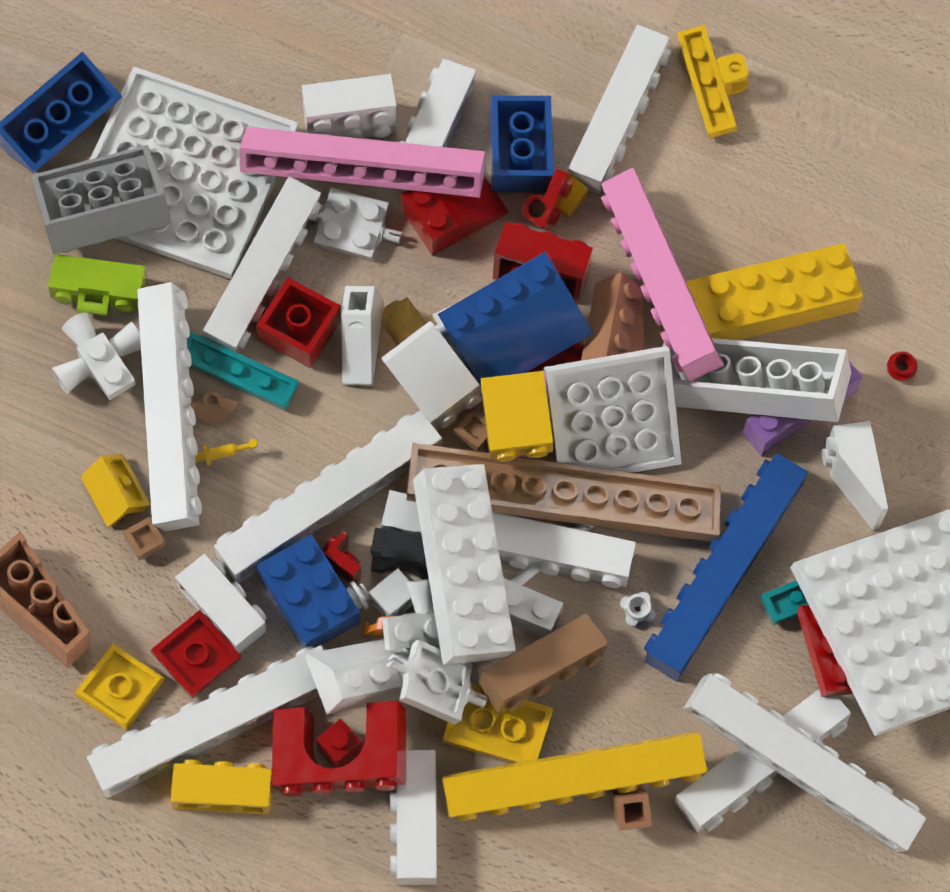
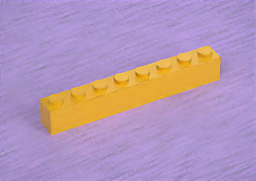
[443,731,707,821]

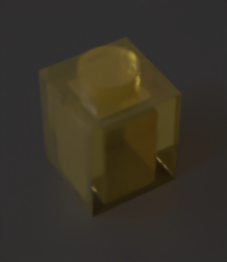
[382,297,427,346]

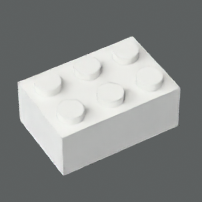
[302,74,396,138]

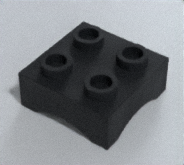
[370,526,429,580]

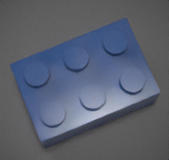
[489,95,554,192]
[257,534,361,649]

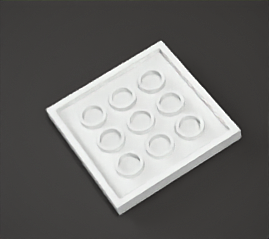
[544,346,682,473]

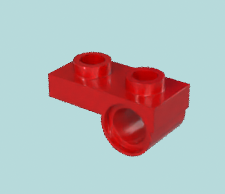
[523,168,573,231]

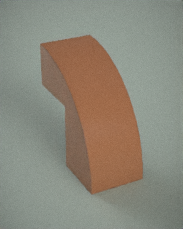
[609,784,652,831]

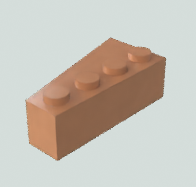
[581,272,644,361]
[0,531,90,669]

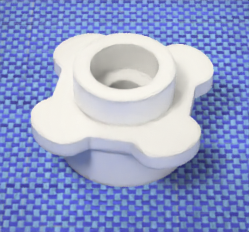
[620,592,656,626]

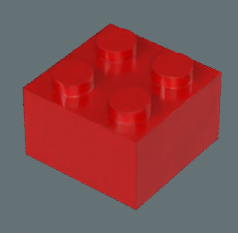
[256,277,341,368]

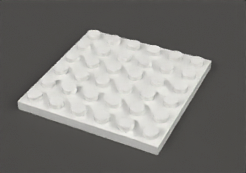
[90,66,299,279]
[790,509,950,736]

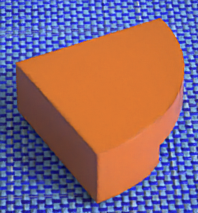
[362,616,392,638]

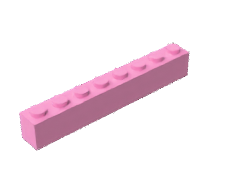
[240,127,485,197]
[601,168,724,382]

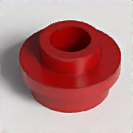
[886,351,918,381]

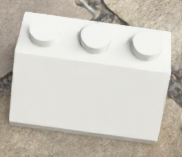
[305,639,410,714]

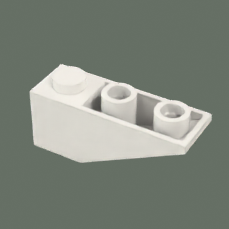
[341,286,384,386]

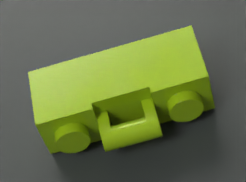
[48,254,148,316]

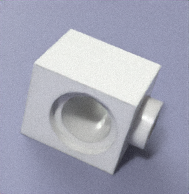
[369,569,415,616]

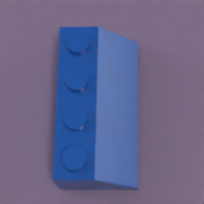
[0,51,122,174]

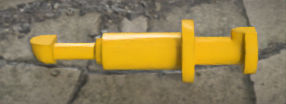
[195,439,258,466]

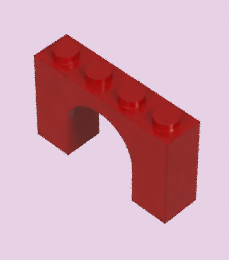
[271,700,407,797]

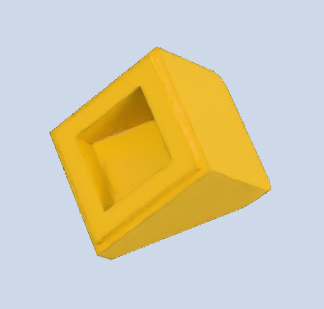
[558,176,588,218]

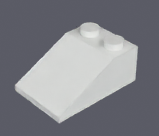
[822,421,888,531]

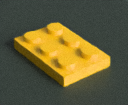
[442,683,553,764]

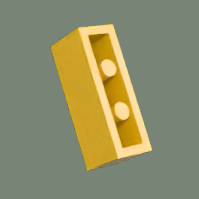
[170,759,272,815]

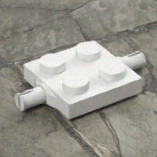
[309,188,402,261]
[387,639,487,725]

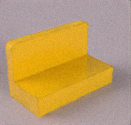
[81,454,151,527]

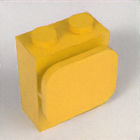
[481,371,553,462]

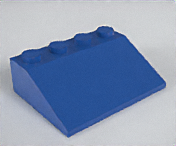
[438,252,594,385]

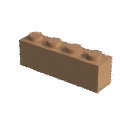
[477,614,609,714]

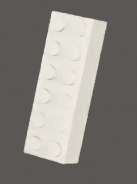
[663,338,851,422]
[413,464,516,665]

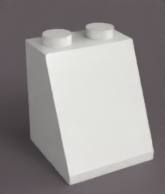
[381,320,482,430]

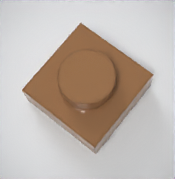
[454,408,488,452]
[123,516,166,561]

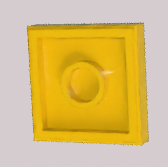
[74,643,165,731]

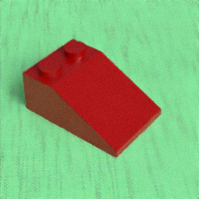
[401,176,509,256]

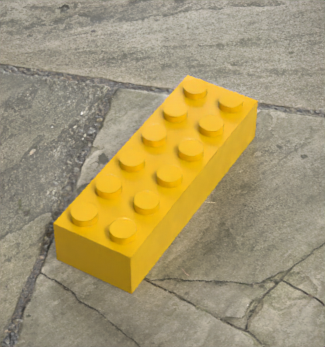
[686,243,863,340]

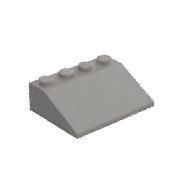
[31,145,172,255]

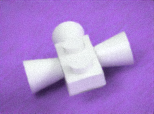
[51,313,141,400]
[382,580,440,650]

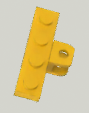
[677,24,749,139]

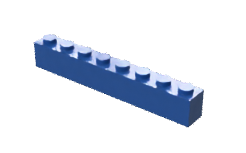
[644,453,808,682]

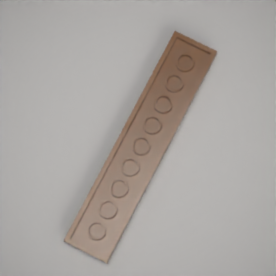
[406,443,721,542]

